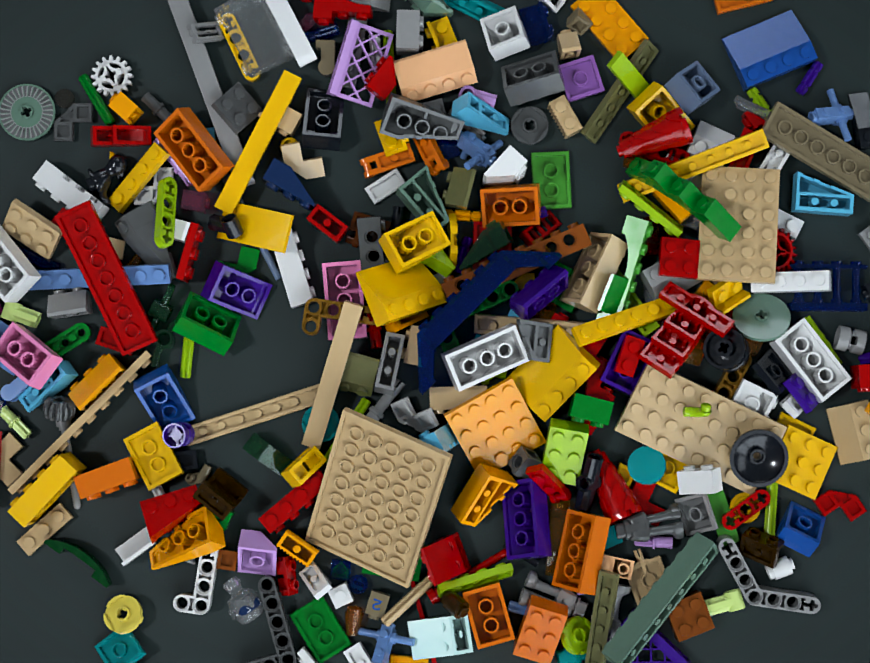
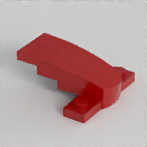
[639,281,735,379]

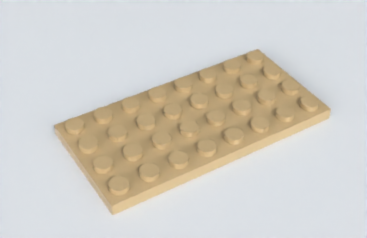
[614,364,788,494]

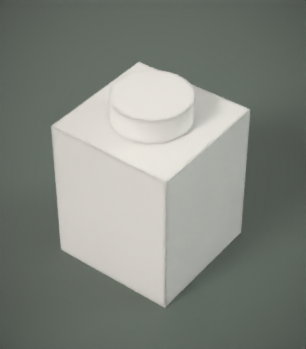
[328,582,354,609]

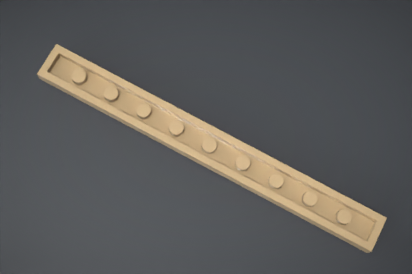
[7,351,152,495]

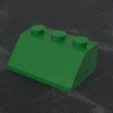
[172,291,242,356]

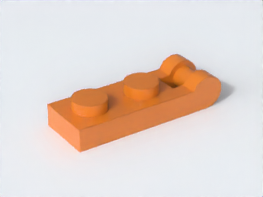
[412,138,449,177]
[359,143,416,179]

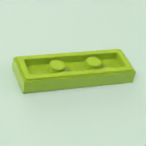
[606,50,649,98]

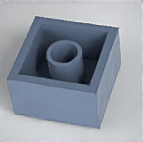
[664,61,721,115]

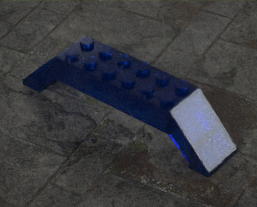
[417,250,562,395]

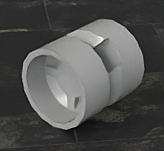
[833,325,867,355]

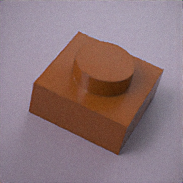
[216,549,238,571]

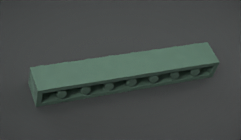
[602,532,719,663]

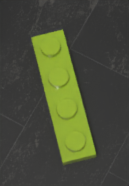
[618,180,683,237]
[437,563,514,598]

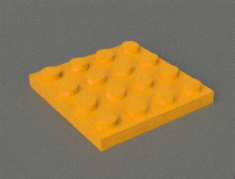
[443,376,546,470]

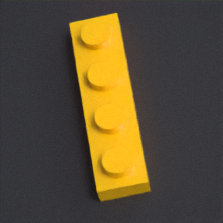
[109,142,170,214]

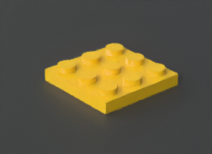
[775,424,838,500]

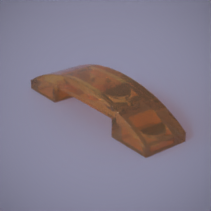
[545,500,570,576]

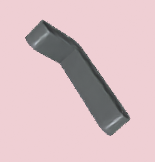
[246,575,298,663]

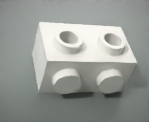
[677,464,723,495]

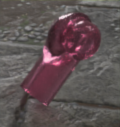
[299,13,315,31]

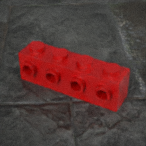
[258,469,324,534]

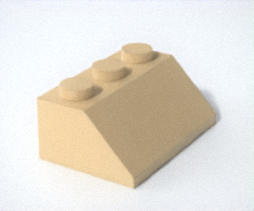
[826,400,870,465]

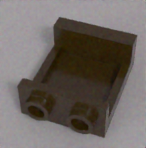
[192,467,249,521]

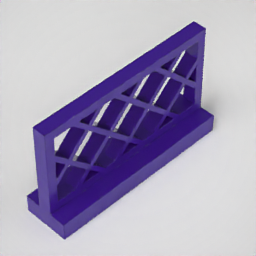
[621,607,691,663]

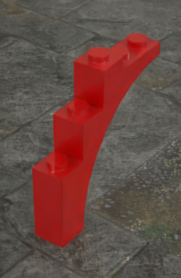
[301,0,373,26]
[551,312,615,436]

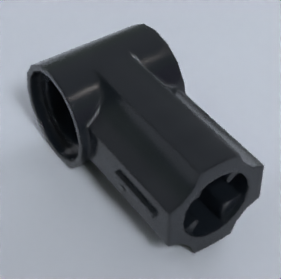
[207,213,244,239]

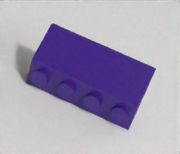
[502,478,552,560]

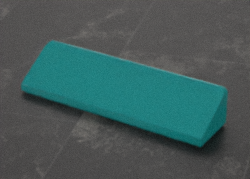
[443,0,505,21]

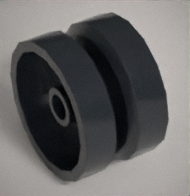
[703,328,750,373]

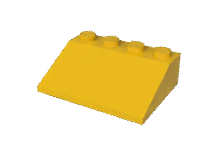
[356,262,447,327]
[507,324,600,422]

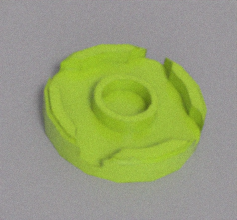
[560,616,591,655]

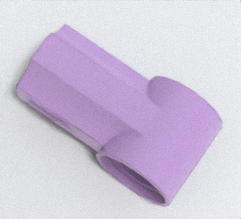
[458,85,497,108]

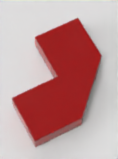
[631,482,665,526]
[812,490,867,522]

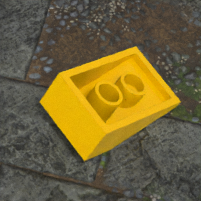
[626,82,695,152]
[378,211,451,274]

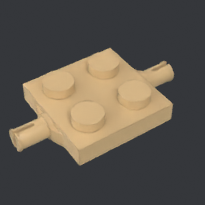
[627,548,665,606]

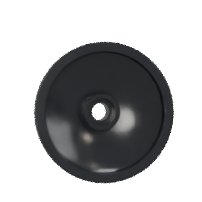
[729,429,789,487]

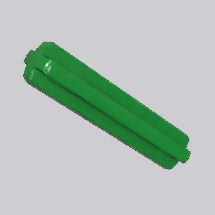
[78,74,115,126]

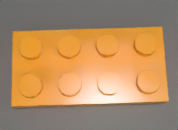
[570,0,649,58]

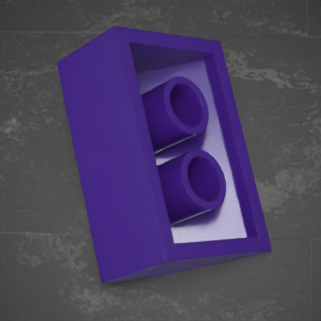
[510,264,568,320]
[600,330,651,396]

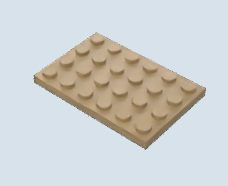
[696,166,780,284]

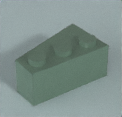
[395,165,450,228]

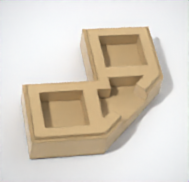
[281,142,325,179]
[0,432,24,487]

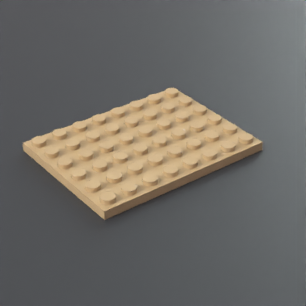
[305,407,453,588]

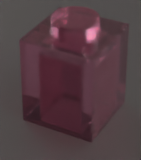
[180,189,211,214]

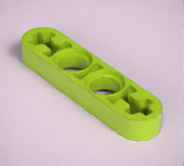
[154,177,177,249]

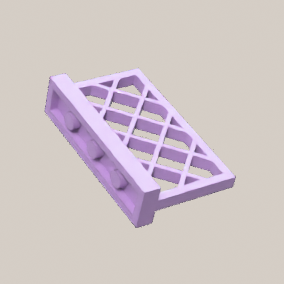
[326,19,394,108]

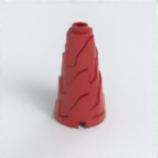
[616,107,693,159]
[592,449,643,526]

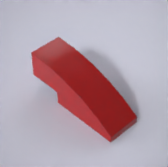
[90,125,152,147]

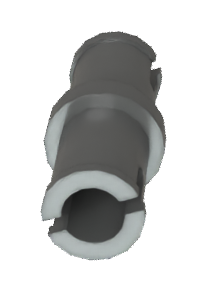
[141,92,171,122]

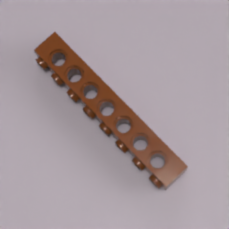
[441,222,592,305]

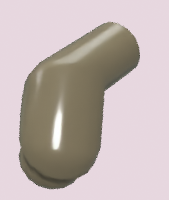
[185,464,213,485]

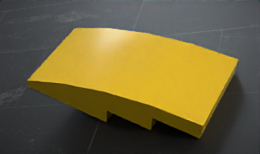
[217,203,294,253]

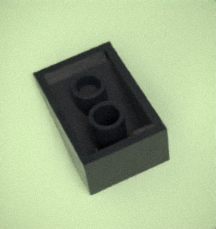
[302,88,345,151]

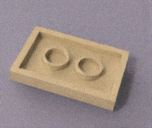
[2,199,62,260]

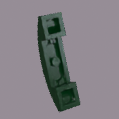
[44,538,112,588]

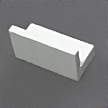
[115,526,158,566]

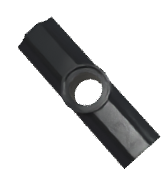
[574,452,603,512]

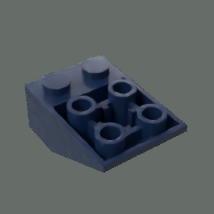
[263,158,316,211]

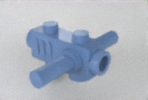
[808,89,854,142]
[456,130,503,170]
[358,623,415,663]

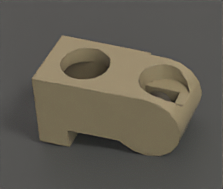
[316,40,336,77]

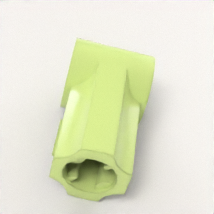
[0,302,42,328]
[704,588,745,616]

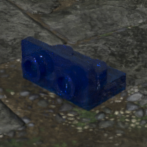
[519,1,554,47]

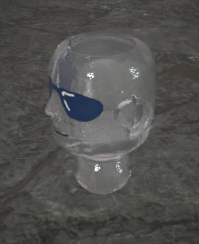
[223,576,264,625]

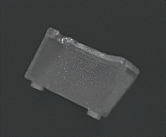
[213,0,295,78]

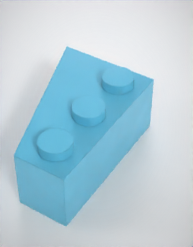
[791,171,854,216]

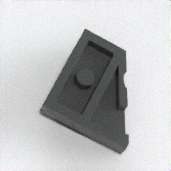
[516,319,553,363]

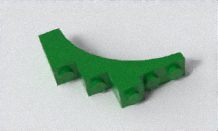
[625,157,742,242]

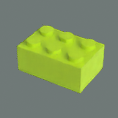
[542,418,589,486]

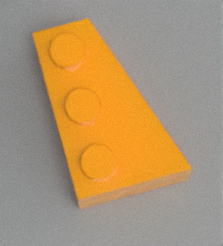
[451,463,518,527]

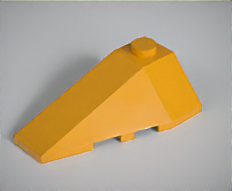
[149,506,226,570]

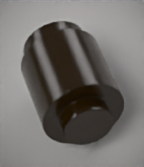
[441,591,469,619]

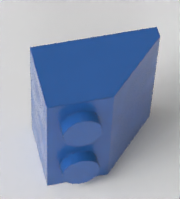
[776,501,826,557]

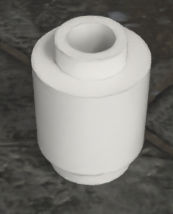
[765,556,795,580]

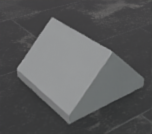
[674,494,718,536]

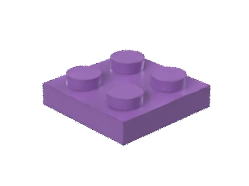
[560,55,605,103]

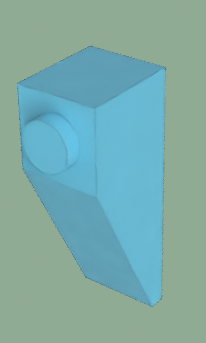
[451,91,510,136]
[18,360,78,412]

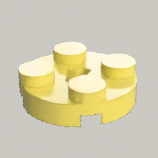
[103,595,144,635]

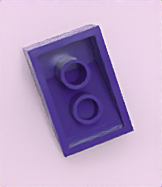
[200,260,273,320]

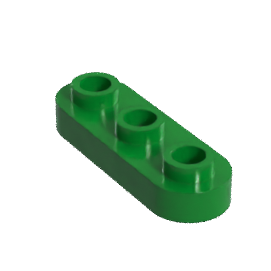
[45,323,92,357]

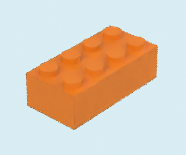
[153,107,235,192]
[551,509,611,595]

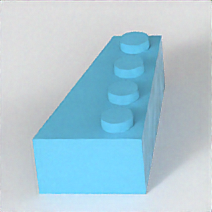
[418,424,459,452]

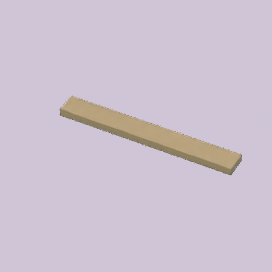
[302,300,363,450]
[188,384,319,446]

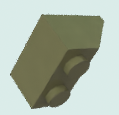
[442,167,476,210]
[339,352,380,397]

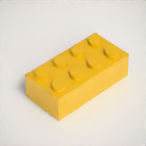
[7,452,87,527]

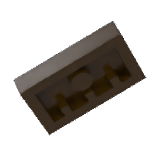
[739,527,785,569]

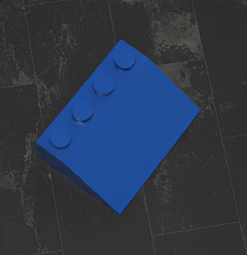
[721,10,818,91]

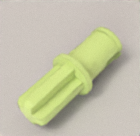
[0,405,32,439]

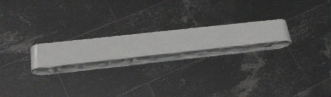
[168,0,255,186]

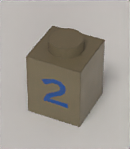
[365,589,391,620]

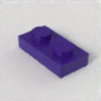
[783,373,819,414]

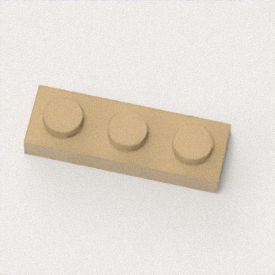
[16,503,73,556]

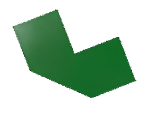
[220,246,260,274]

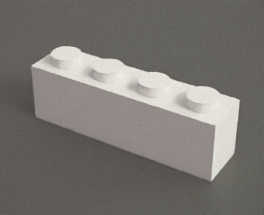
[274,228,316,309]
[751,270,832,294]

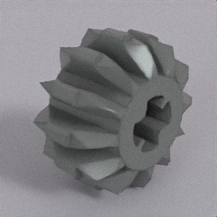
[43,395,76,422]

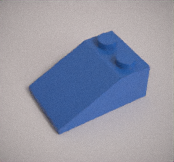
[133,364,196,430]

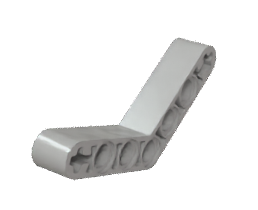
[716,534,821,614]

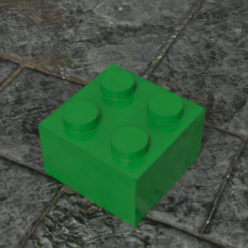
[567,393,614,428]

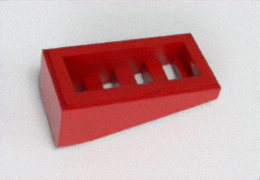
[519,210,562,247]

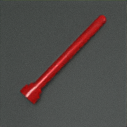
[426,549,507,605]

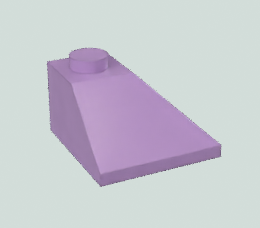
[237,529,277,576]

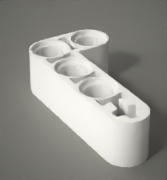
[173,550,219,615]

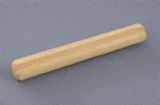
[381,575,433,627]

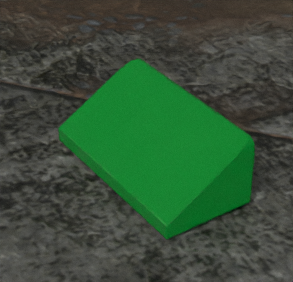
[597,274,628,314]

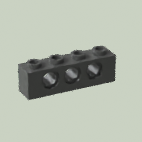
[357,216,389,270]

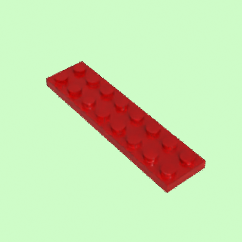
[54,200,158,356]

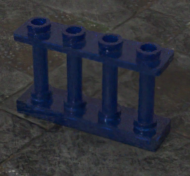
[787,260,868,312]

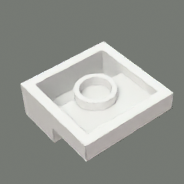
[732,378,778,418]

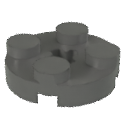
[510,106,549,145]

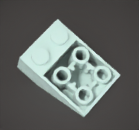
[407,614,473,660]

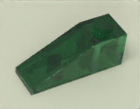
[459,220,514,270]
[242,433,293,478]

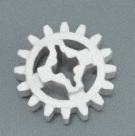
[91,55,134,97]

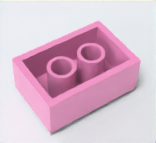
[0,321,63,390]

